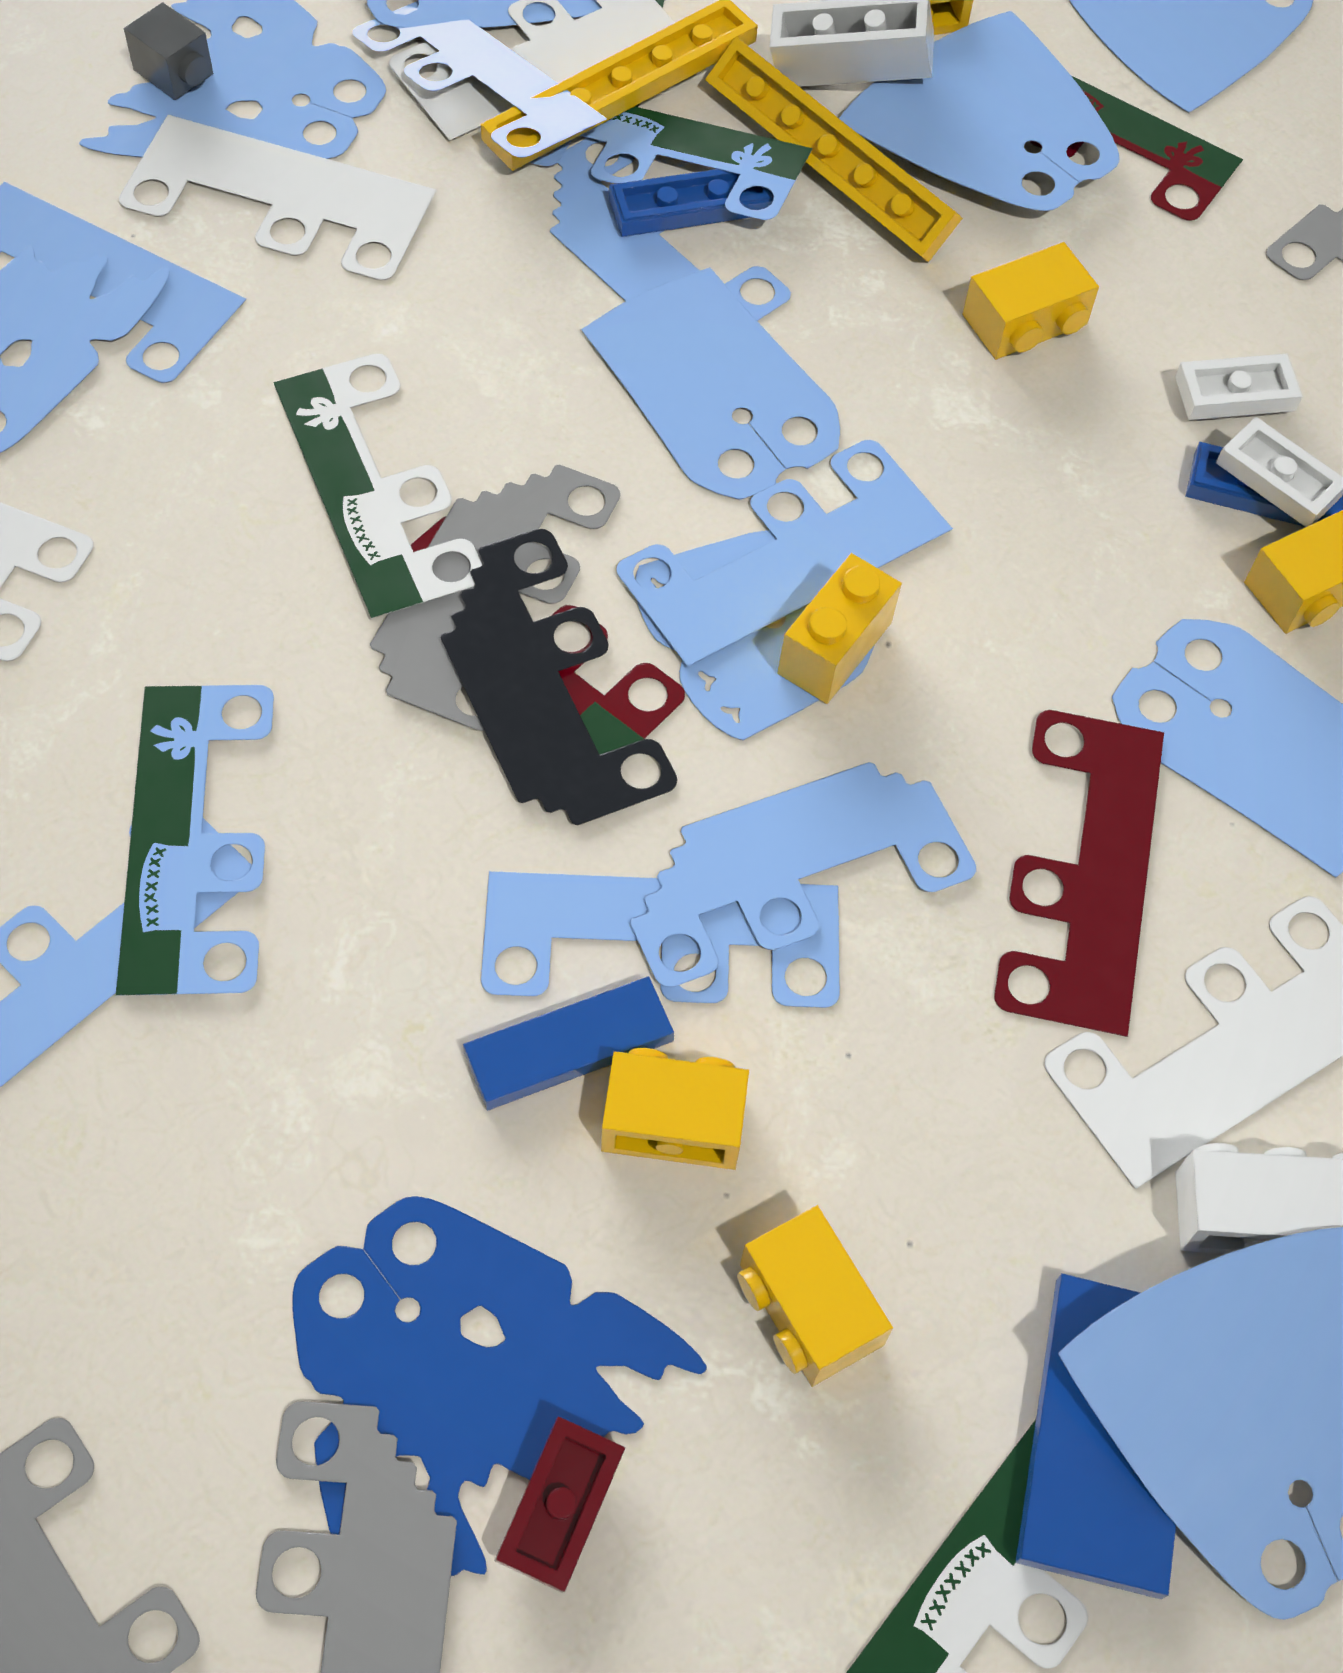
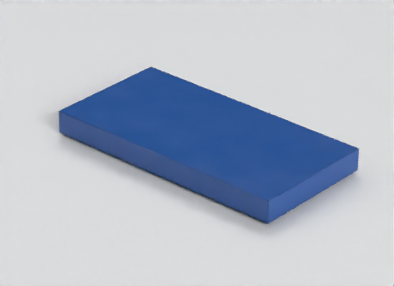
[1015,1273,1176,1600]

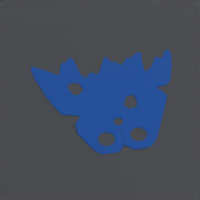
[293,1196,707,1576]

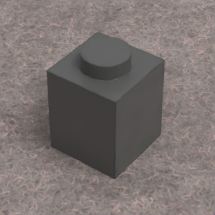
[123,2,214,100]

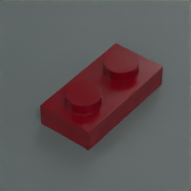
[494,1416,626,1593]

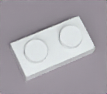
[1175,354,1303,420]
[1216,417,1343,527]

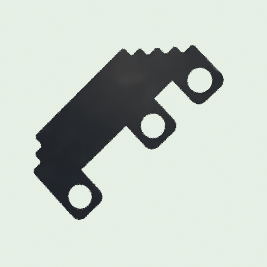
[440,529,677,826]

